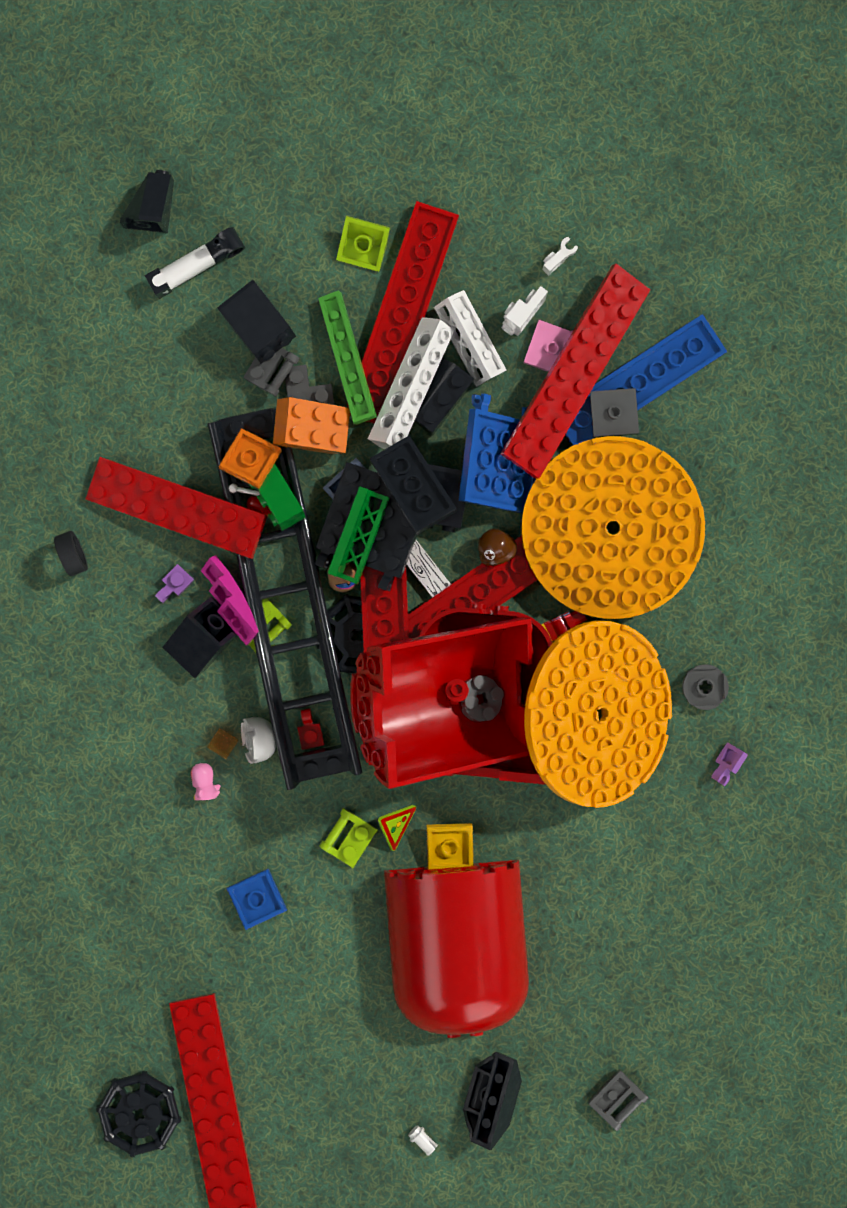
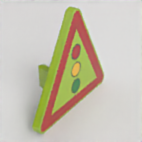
[378,805,416,851]

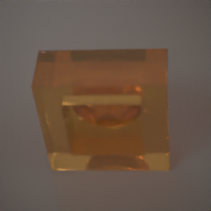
[207,728,239,759]

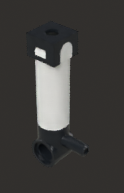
[144,227,245,299]

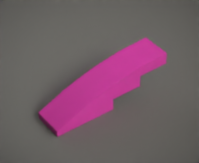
[201,555,259,645]

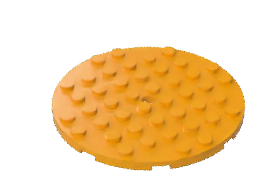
[522,436,705,619]
[524,621,672,808]

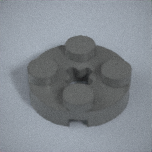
[682,664,729,710]
[461,675,504,722]

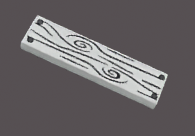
[407,540,451,598]

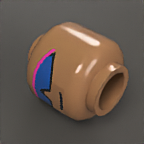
[327,562,357,592]

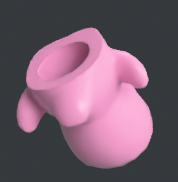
[190,763,220,800]

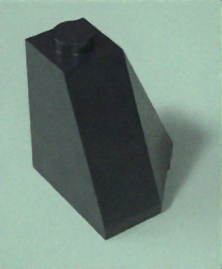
[120,170,174,233]

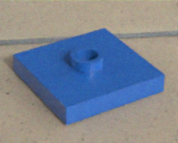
[227,868,288,930]

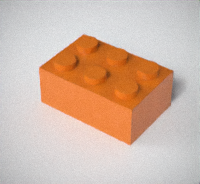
[273,397,350,454]

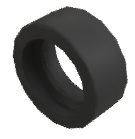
[54,531,88,576]

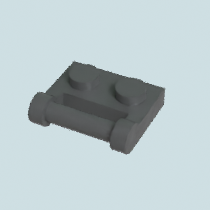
[243,348,300,397]
[588,1069,649,1131]

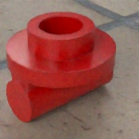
[445,679,469,705]

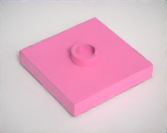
[523,320,572,372]

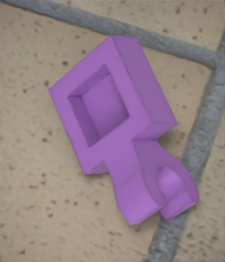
[155,564,194,603]
[711,742,748,786]

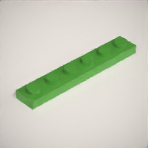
[318,290,377,425]

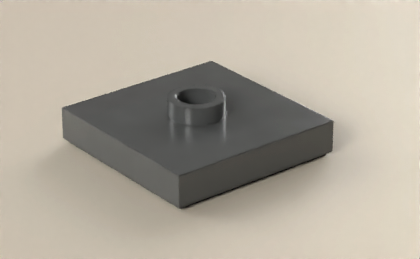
[590,388,639,438]

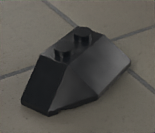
[463,1052,522,1150]

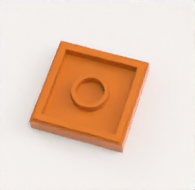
[219,428,282,489]

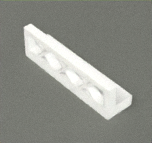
[434,290,506,387]

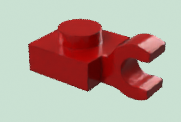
[297,708,324,750]

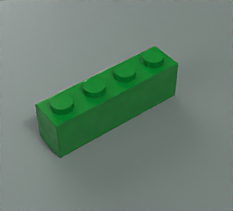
[249,463,306,531]

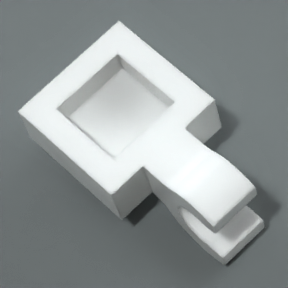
[542,237,578,276]

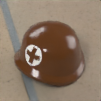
[478,529,517,566]

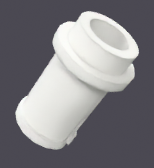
[408,1125,438,1156]

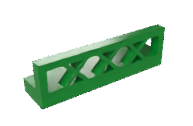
[328,486,390,584]

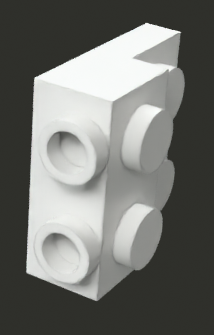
[501,286,548,336]

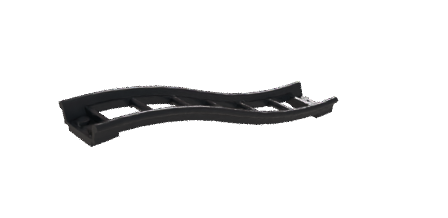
[207,407,363,790]

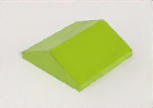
[336,216,390,272]

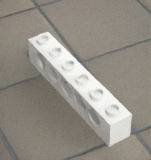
[368,317,454,449]

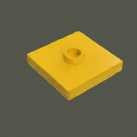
[427,823,473,869]

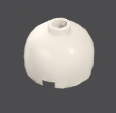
[241,717,276,764]

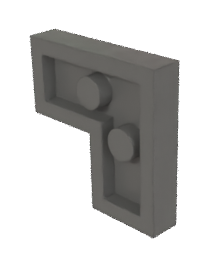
[285,365,334,405]

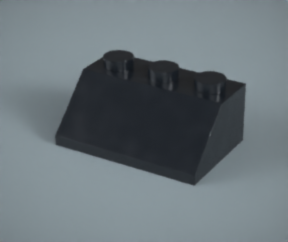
[414,357,474,436]

